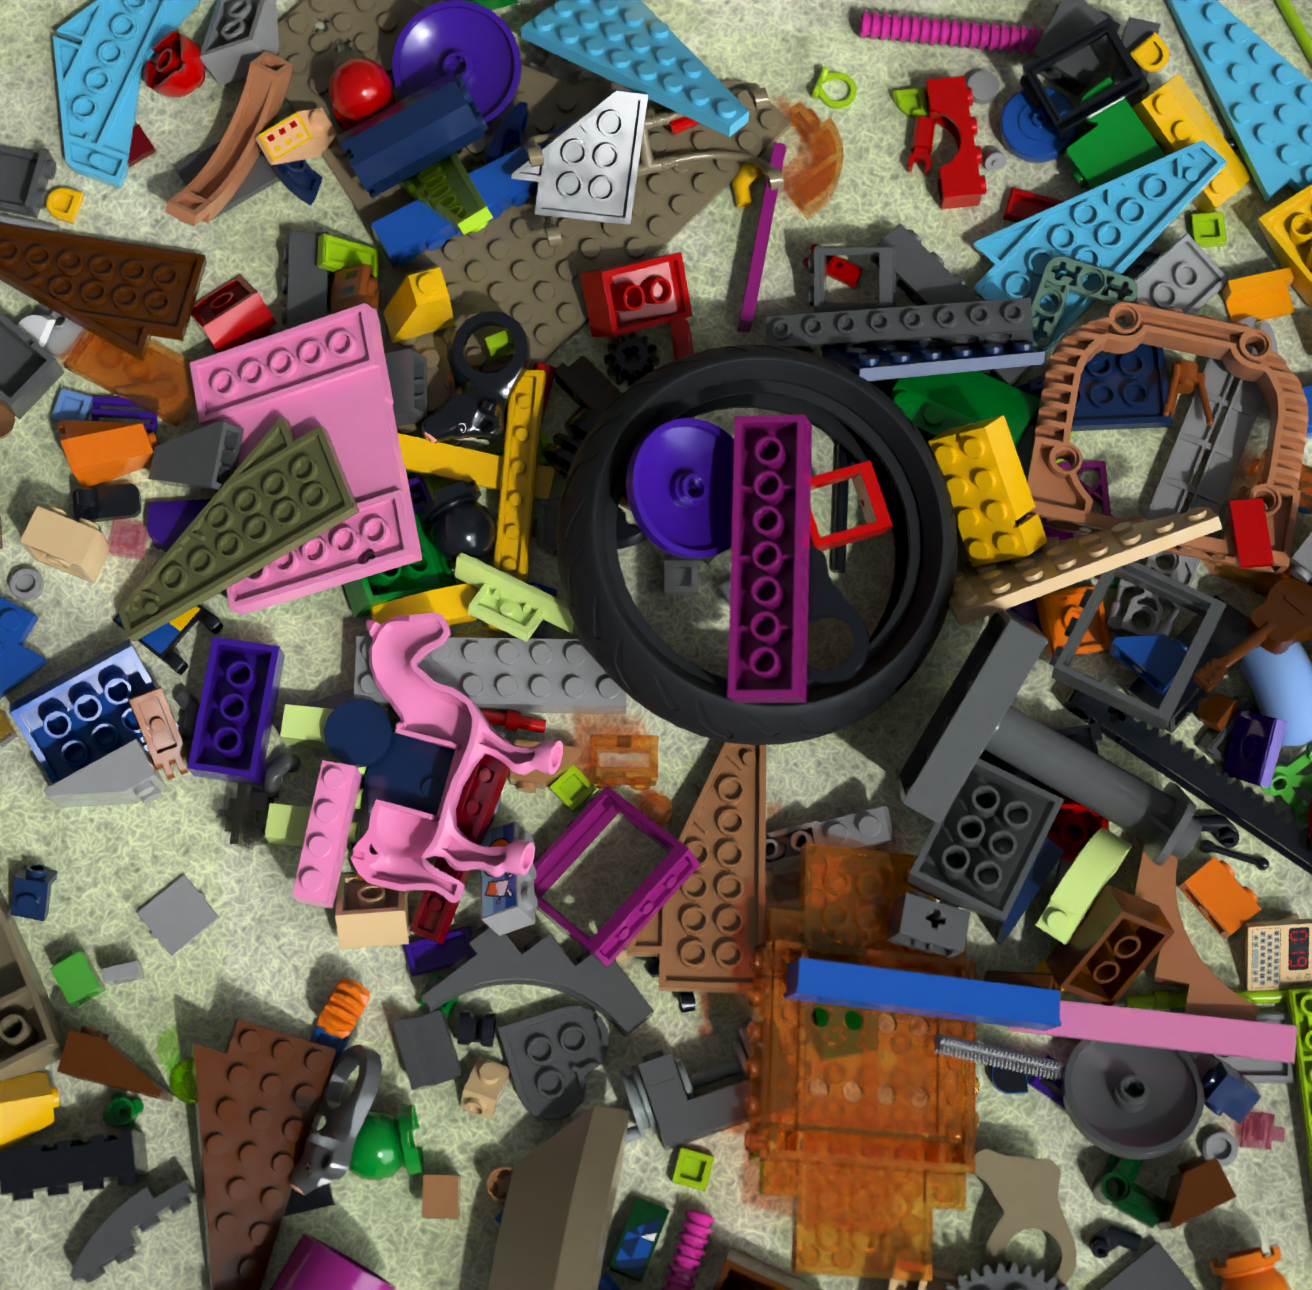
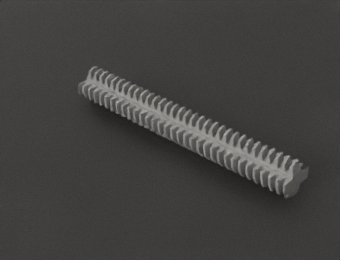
[933,1034,1065,1081]

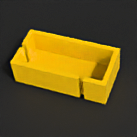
[928,415,1048,567]

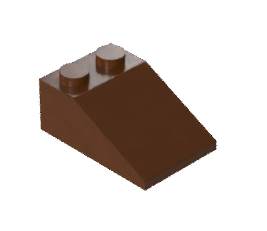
[57,1026,174,1102]

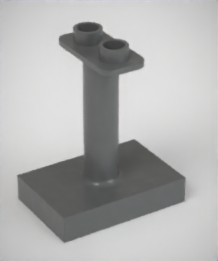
[896,609,1203,866]

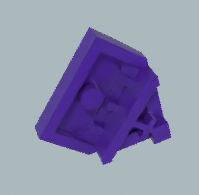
[147,499,211,552]

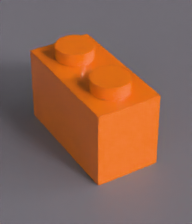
[1178,856,1261,939]

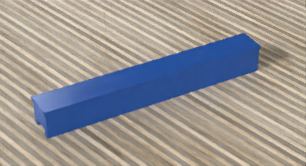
[784,958,1061,1031]

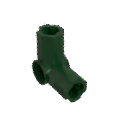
[1092,1154,1166,1229]

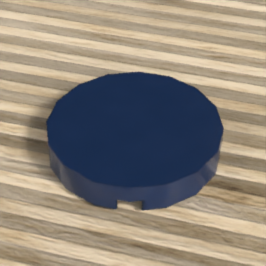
[324,699,393,768]

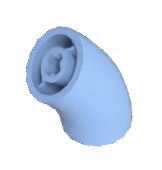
[1240,642,1312,746]

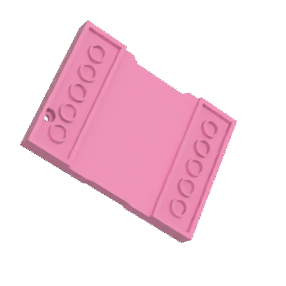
[190,303,423,615]

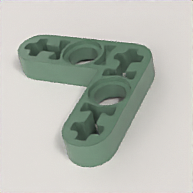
[1032,256,1138,350]

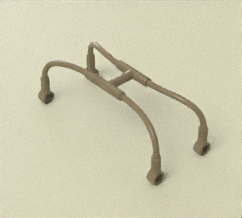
[524,82,784,247]

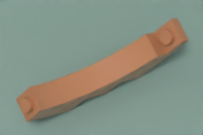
[1134,850,1275,1024]

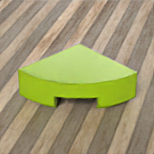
[892,87,928,119]

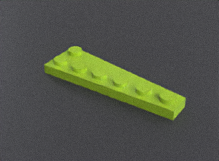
[400,152,493,235]

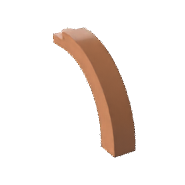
[165,51,294,226]

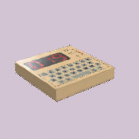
[1244,918,1312,991]

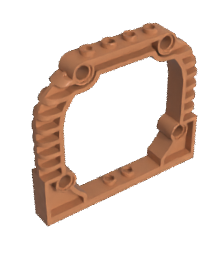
[1017,301,1309,576]

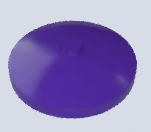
[392,0,521,125]
[626,418,734,560]

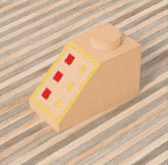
[256,108,337,165]

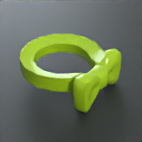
[811,66,857,109]

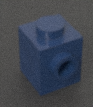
[1202,1061,1261,1124]

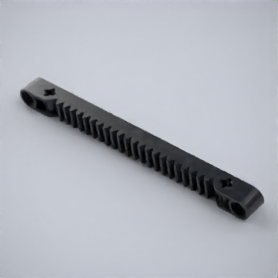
[1062,675,1312,875]

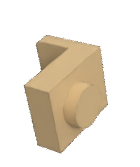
[460,1056,510,1119]

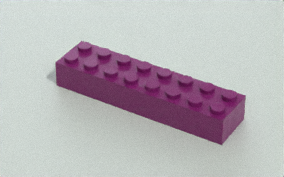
[728,415,812,703]

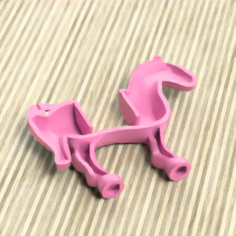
[351,612,563,903]

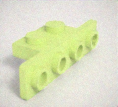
[455,553,576,642]

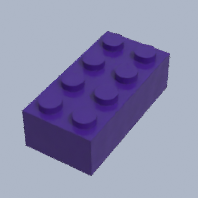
[187,637,285,786]

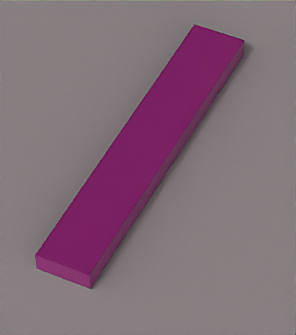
[737,142,787,333]

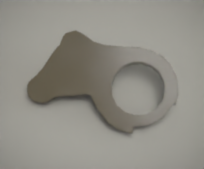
[972,1148,1077,1287]

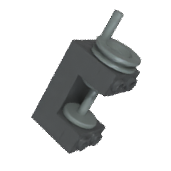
[619,1015,801,1151]

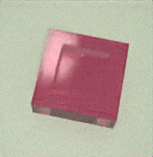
[109,521,149,560]

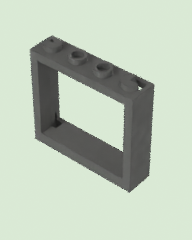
[1049,561,1227,731]

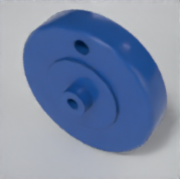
[999,87,1077,163]

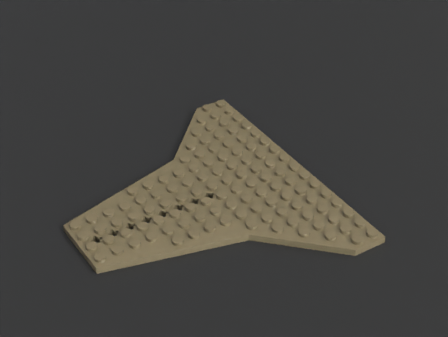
[277,0,792,447]

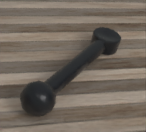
[1199,840,1269,871]

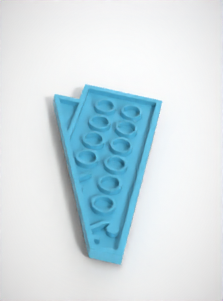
[521,0,749,137]
[1166,0,1312,202]

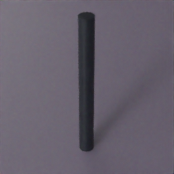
[832,444,850,573]

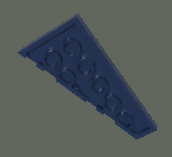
[822,341,1045,381]
[1015,344,1172,431]

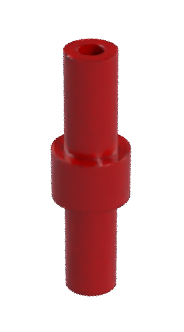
[480,708,546,733]

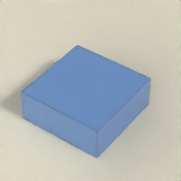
[51,388,93,423]

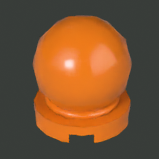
[1208,1244,1291,1290]

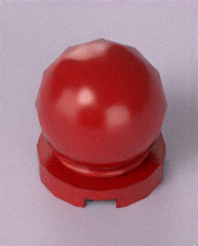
[328,57,396,130]

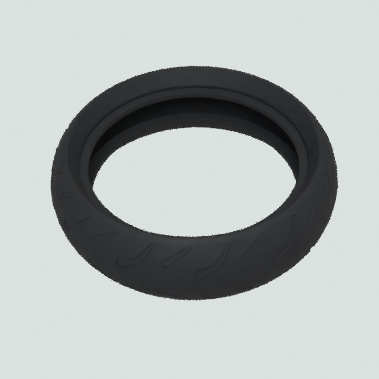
[556,345,958,745]

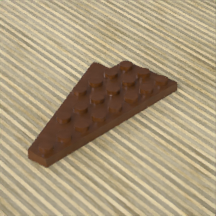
[0,223,207,361]
[191,1019,336,1290]

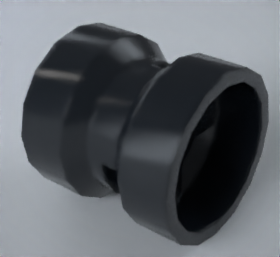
[457,1010,496,1048]

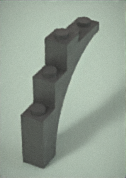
[421,924,654,1037]

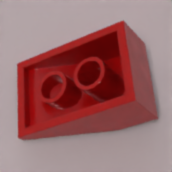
[580,252,693,337]

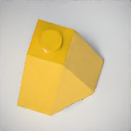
[383,265,455,343]
[0,1072,60,1151]

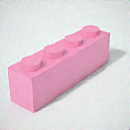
[292,760,362,909]

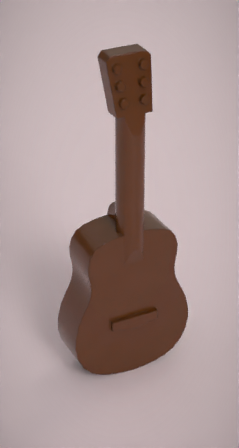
[1193,578,1312,692]

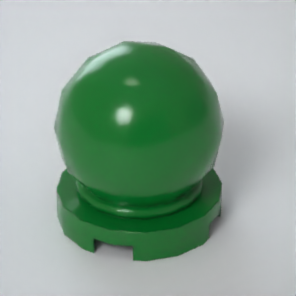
[348,1104,424,1181]

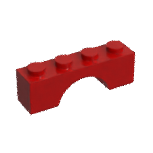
[924,76,986,210]

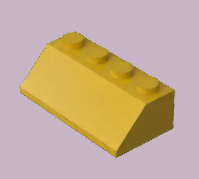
[1132,73,1252,213]

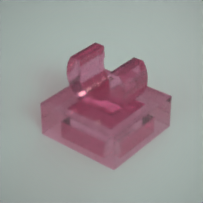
[1240,1112,1285,1150]

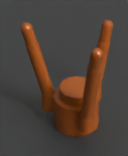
[1163,360,1214,428]

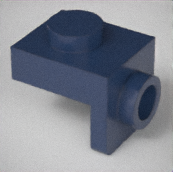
[11,864,57,921]

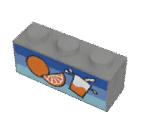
[480,821,538,936]

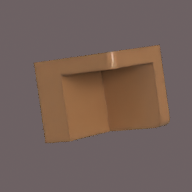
[422,1175,461,1220]

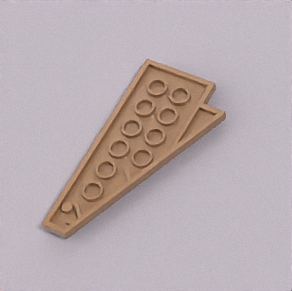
[627,742,766,994]

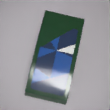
[609,1197,670,1283]

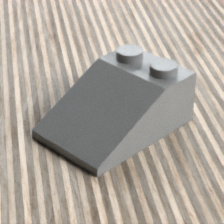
[200,0,279,85]
[43,739,167,808]

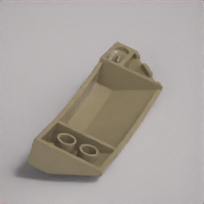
[488,1105,630,1290]

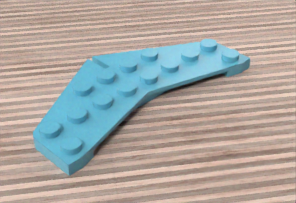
[53,0,201,189]

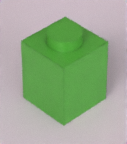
[50,950,106,1007]

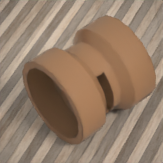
[487,1167,513,1204]

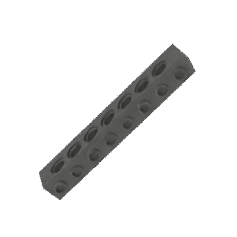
[766,298,1034,357]

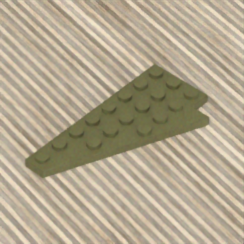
[118,417,360,642]

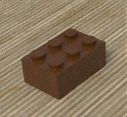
[1045,884,1174,1006]

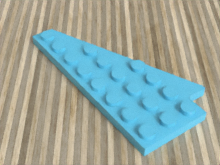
[972,140,1227,353]

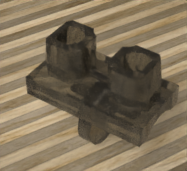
[523,43,583,86]
[216,783,275,850]

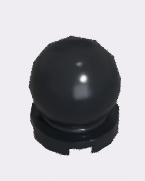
[416,480,497,563]

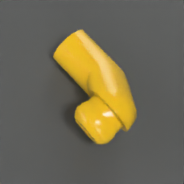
[732,162,763,208]

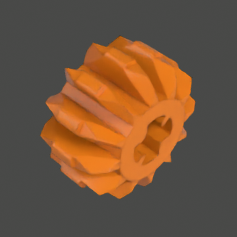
[317,977,370,1039]

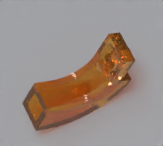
[788,101,844,220]

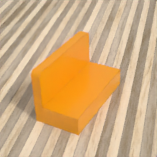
[1221,267,1294,322]

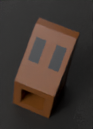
[330,264,381,313]

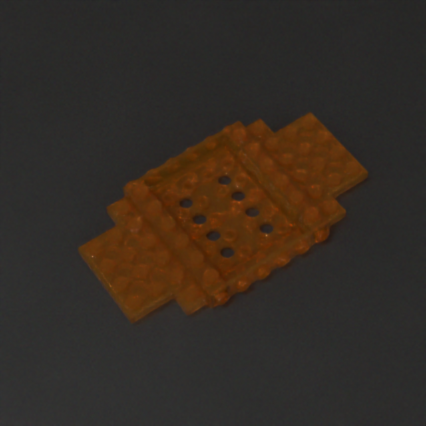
[744,843,979,1282]

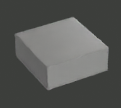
[102,961,145,986]

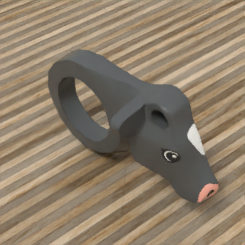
[290,1044,382,1195]

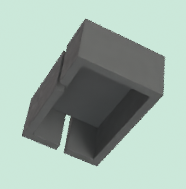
[0,312,65,420]

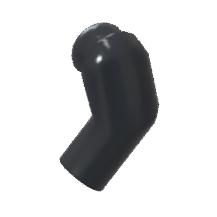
[1192,815,1239,848]

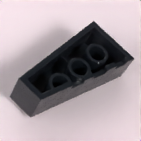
[0,1130,149,1202]

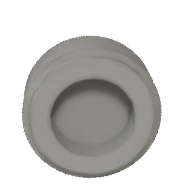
[967,71,999,104]
[9,567,44,602]
[1201,1131,1238,1167]

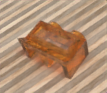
[588,734,659,790]

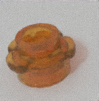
[639,793,672,825]

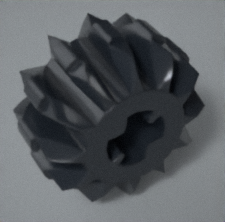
[604,332,660,388]

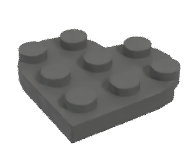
[498,1005,609,1121]

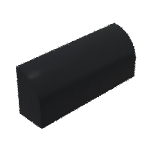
[1128,595,1249,734]

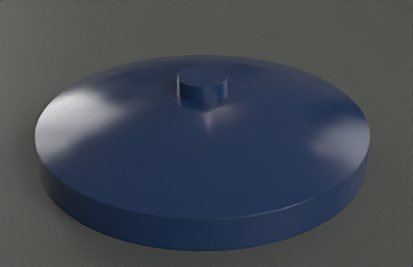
[364,733,501,857]

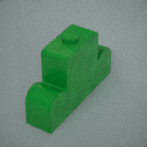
[1062,77,1166,191]

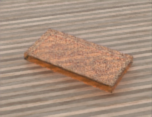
[63,330,195,427]

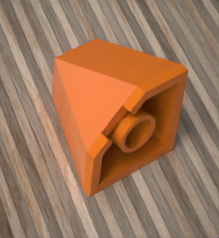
[57,420,160,488]

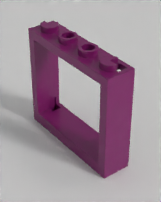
[534,786,700,967]

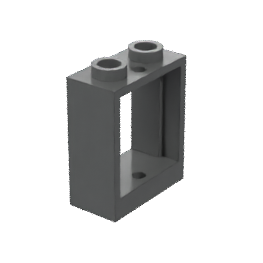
[808,245,896,313]

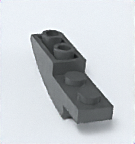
[70,1180,197,1284]

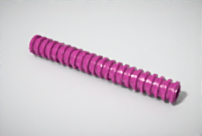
[859,10,1045,55]
[662,1209,715,1290]

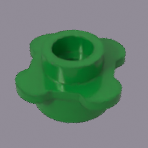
[103,1092,144,1131]

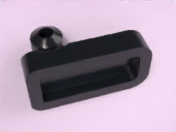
[73,483,142,522]

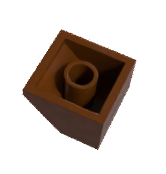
[1157,1155,1237,1230]

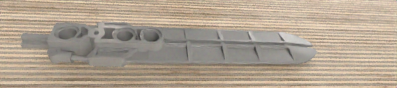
[1107,316,1278,672]

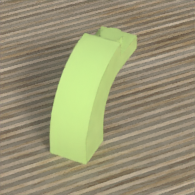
[1036,827,1132,945]

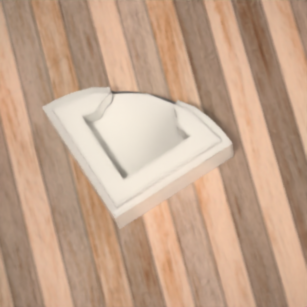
[17,315,56,347]

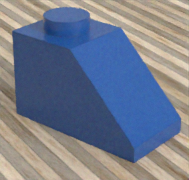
[1109,634,1188,695]

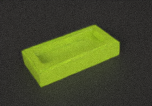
[317,233,380,280]

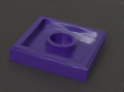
[1222,709,1287,788]

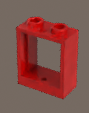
[809,460,893,551]

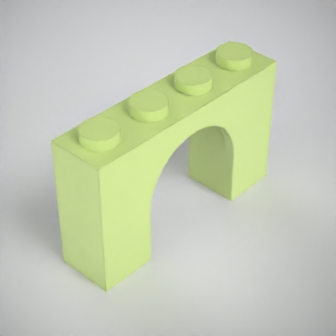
[264,704,368,852]

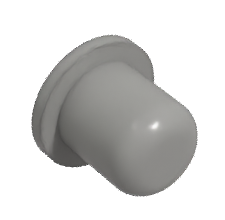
[983,147,1007,171]

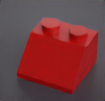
[191,274,277,353]

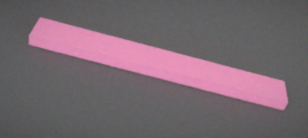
[1009,1000,1297,1063]

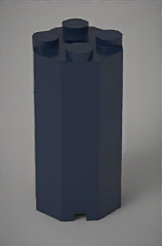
[337,73,489,198]

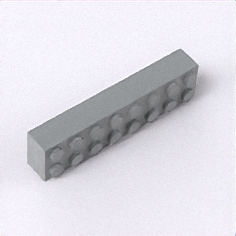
[354,636,627,714]

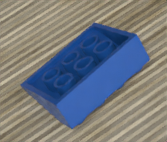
[9,639,180,784]

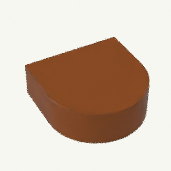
[1197,694,1240,731]

